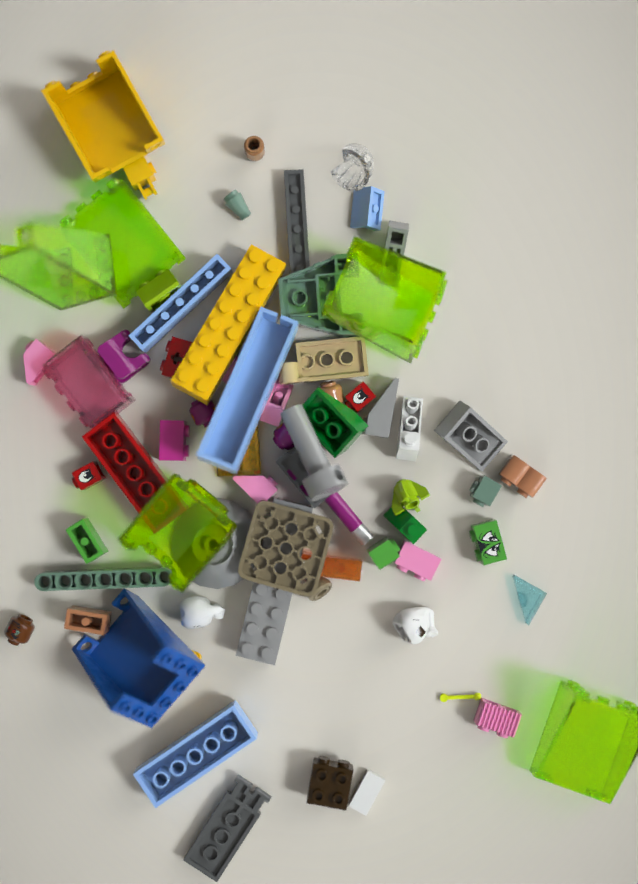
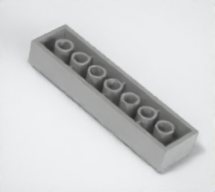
[236,498,313,665]

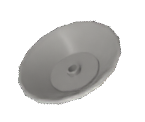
[171,498,262,589]

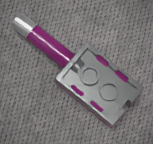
[276,446,373,546]

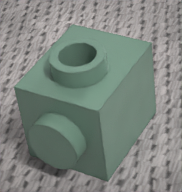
[470,475,502,507]

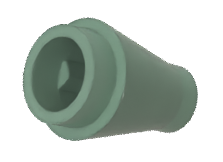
[224,190,251,221]

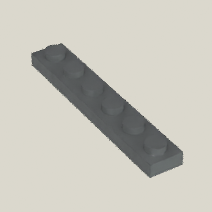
[284,169,310,274]

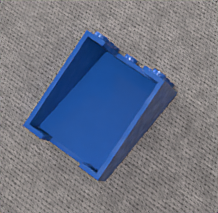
[72,588,205,728]

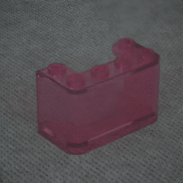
[42,334,136,428]

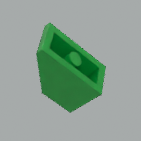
[383,506,427,544]

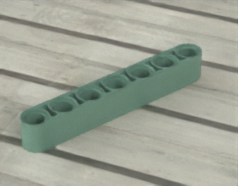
[34,566,176,591]

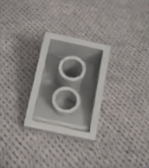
[434,401,508,471]

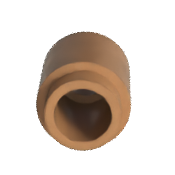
[244,136,265,161]

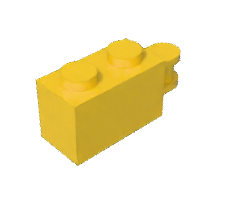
[123,154,157,200]

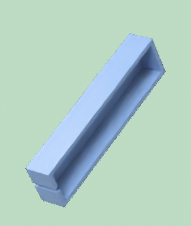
[196,307,299,475]

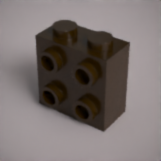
[307,756,354,810]

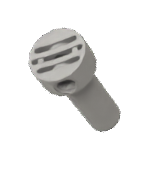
[280,404,348,501]

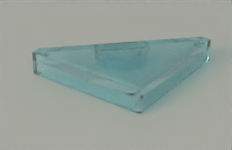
[513,575,547,625]

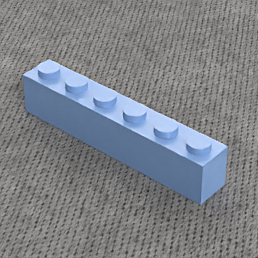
[129,254,233,353]

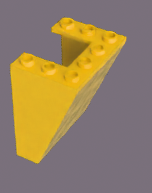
[41,50,165,183]

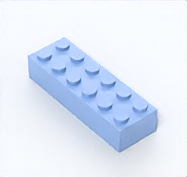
[133,700,258,808]

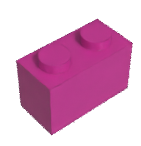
[159,420,190,461]

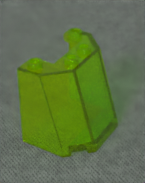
[117,473,237,593]

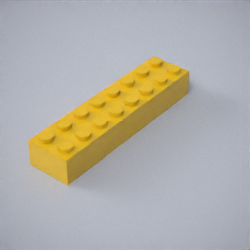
[171,244,286,405]

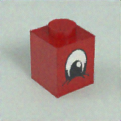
[344,381,376,413]
[72,461,106,490]

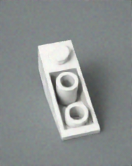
[396,396,423,461]

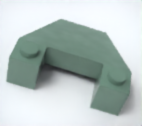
[278,253,363,338]

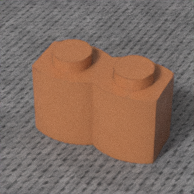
[499,455,547,498]

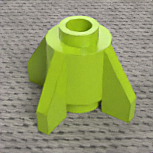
[392,479,430,515]

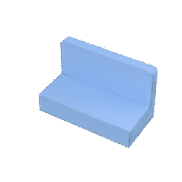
[350,186,385,231]

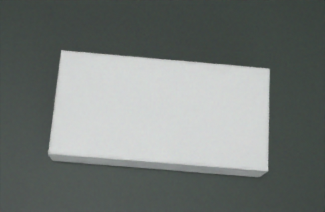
[348,769,385,816]

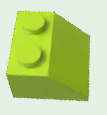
[136,268,182,313]

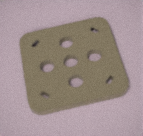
[238,501,334,597]

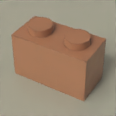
[64,605,112,635]

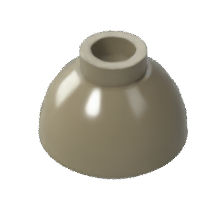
[306,577,332,601]

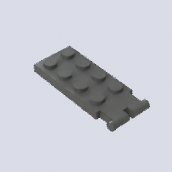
[183,774,272,882]

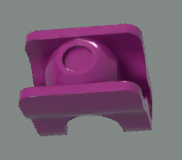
[98,330,151,384]

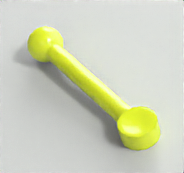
[440,693,482,702]

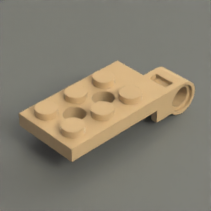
[279,336,369,385]

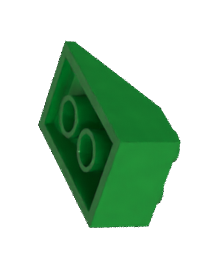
[302,387,368,458]

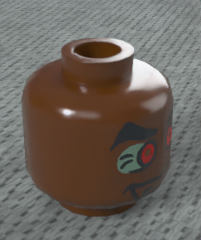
[4,614,35,646]

